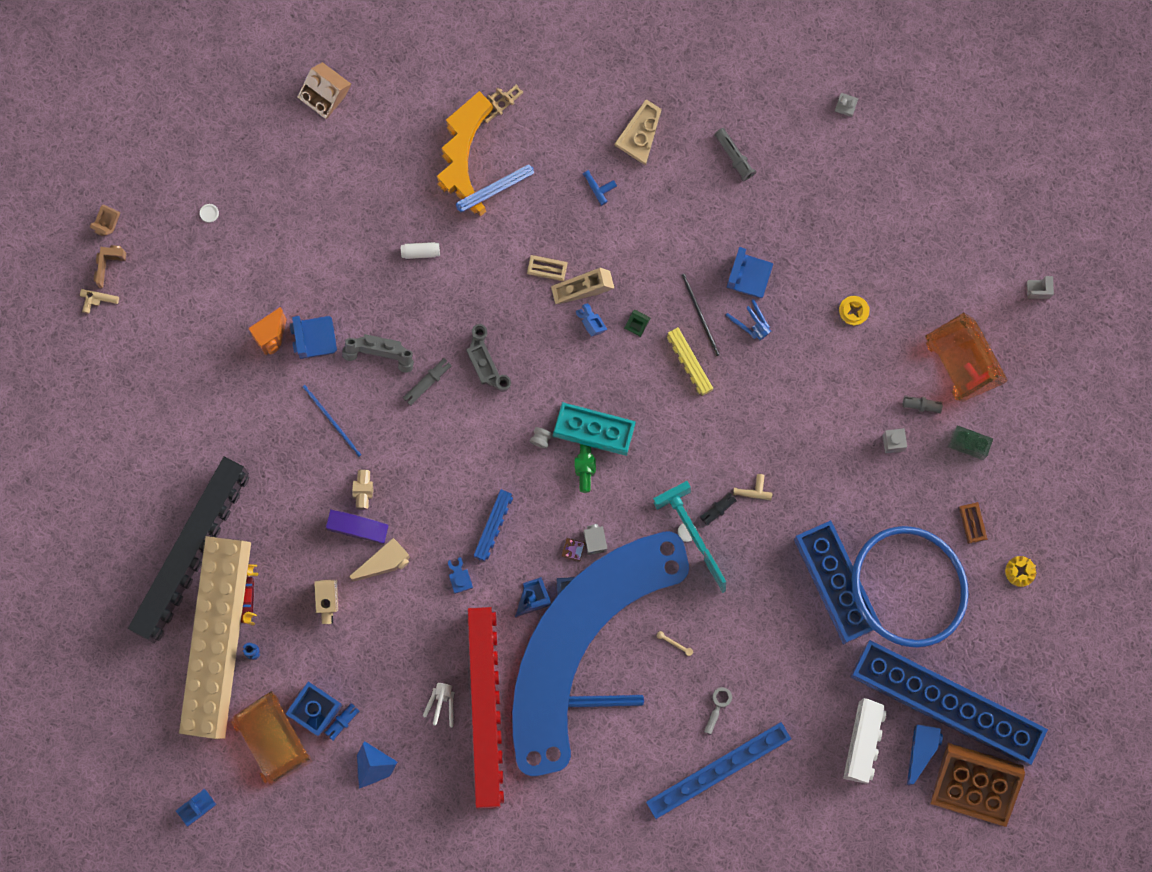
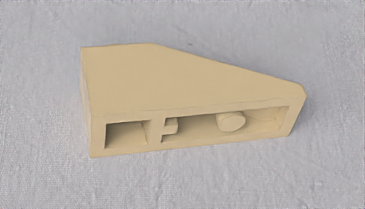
[551,268,614,304]
[350,538,410,582]

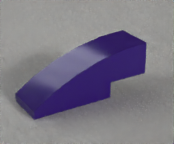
[326,509,389,544]

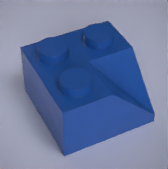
[286,681,342,736]

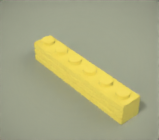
[667,328,713,396]

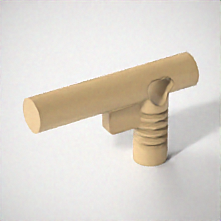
[80,289,119,314]

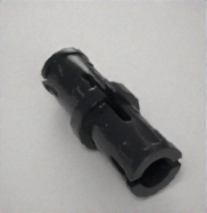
[700,492,737,526]

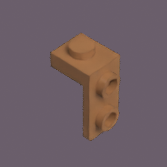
[94,245,126,288]

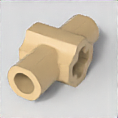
[352,470,373,510]

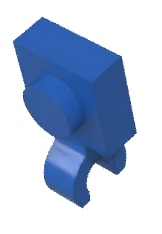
[576,303,607,337]

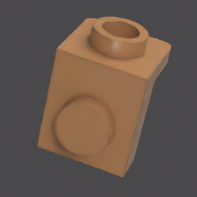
[90,205,121,236]

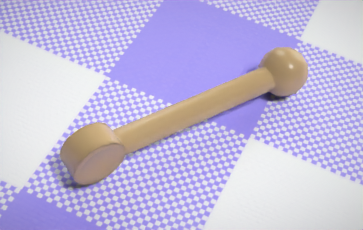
[657,631,693,656]

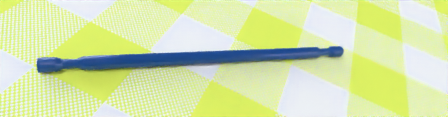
[302,385,362,457]

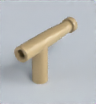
[733,474,772,500]

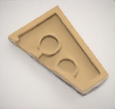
[615,100,661,165]

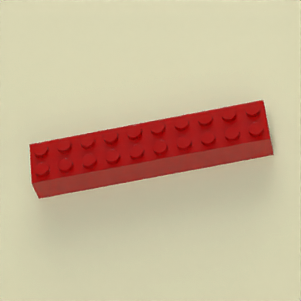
[468,607,504,809]

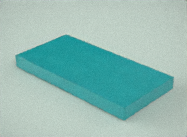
[552,402,636,456]

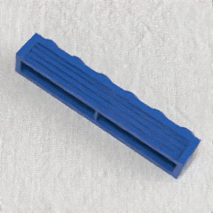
[474,489,513,561]

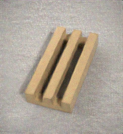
[527,255,568,281]

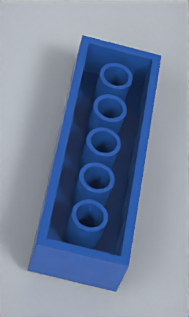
[794,520,881,645]

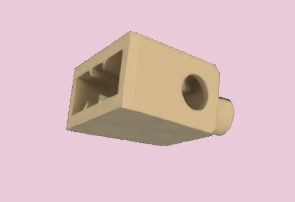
[315,580,338,624]

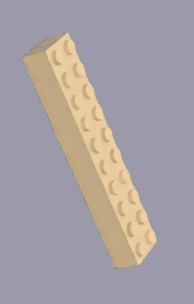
[179,537,251,739]

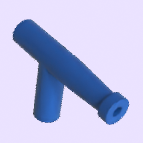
[583,170,617,206]

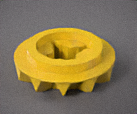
[839,296,869,326]
[1005,556,1037,587]

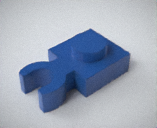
[448,557,473,594]

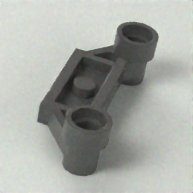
[466,324,511,392]
[342,334,414,373]

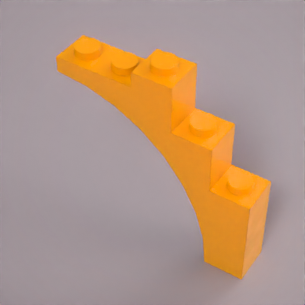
[437,91,493,216]

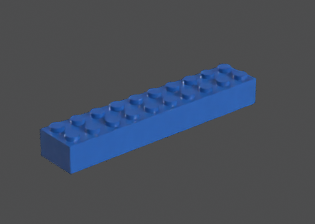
[850,640,1048,766]

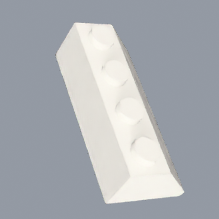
[843,698,886,784]

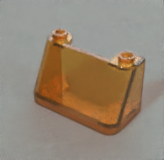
[925,312,1008,402]
[231,691,313,786]

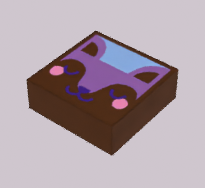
[562,538,585,562]

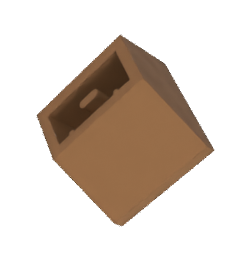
[297,62,351,119]

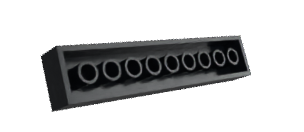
[127,456,250,644]

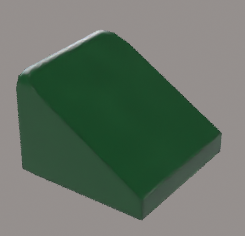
[624,310,651,337]

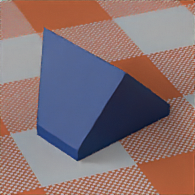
[515,577,551,617]
[357,741,398,789]

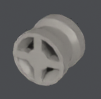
[529,427,553,449]

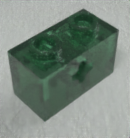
[947,425,993,460]

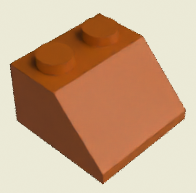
[248,307,287,355]

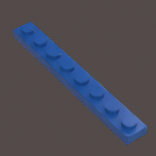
[646,722,791,819]

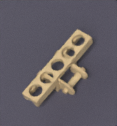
[484,84,523,123]

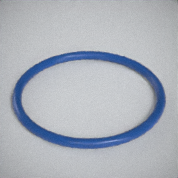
[852,526,969,647]

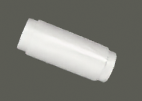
[401,242,440,259]

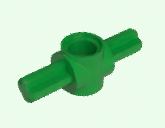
[575,444,596,493]

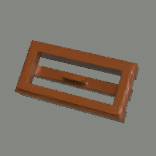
[959,502,988,544]

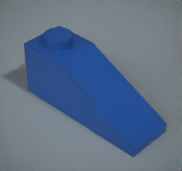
[907,725,943,785]

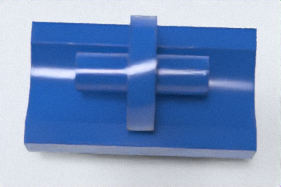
[176,789,217,827]

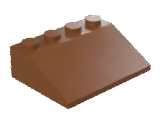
[930,743,1025,827]

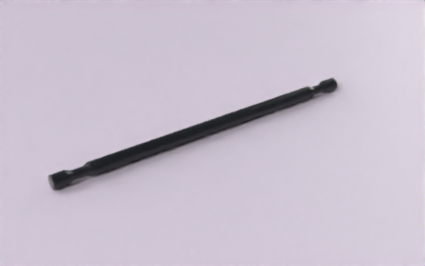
[681,274,720,356]

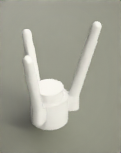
[423,683,454,728]

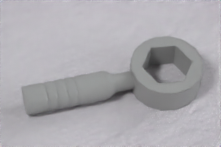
[704,687,732,735]

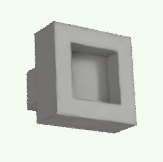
[835,93,859,117]

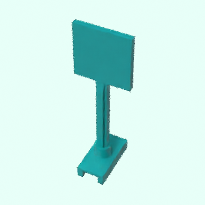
[653,481,726,593]

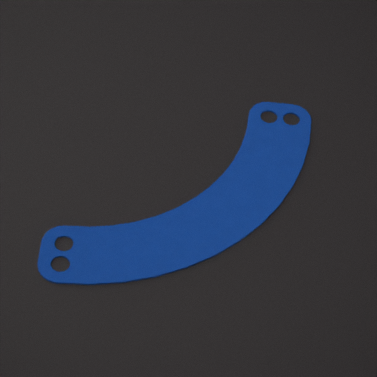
[512,531,689,776]

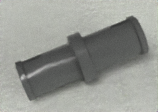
[902,395,943,414]

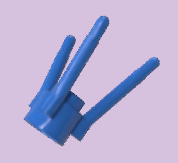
[726,299,772,340]

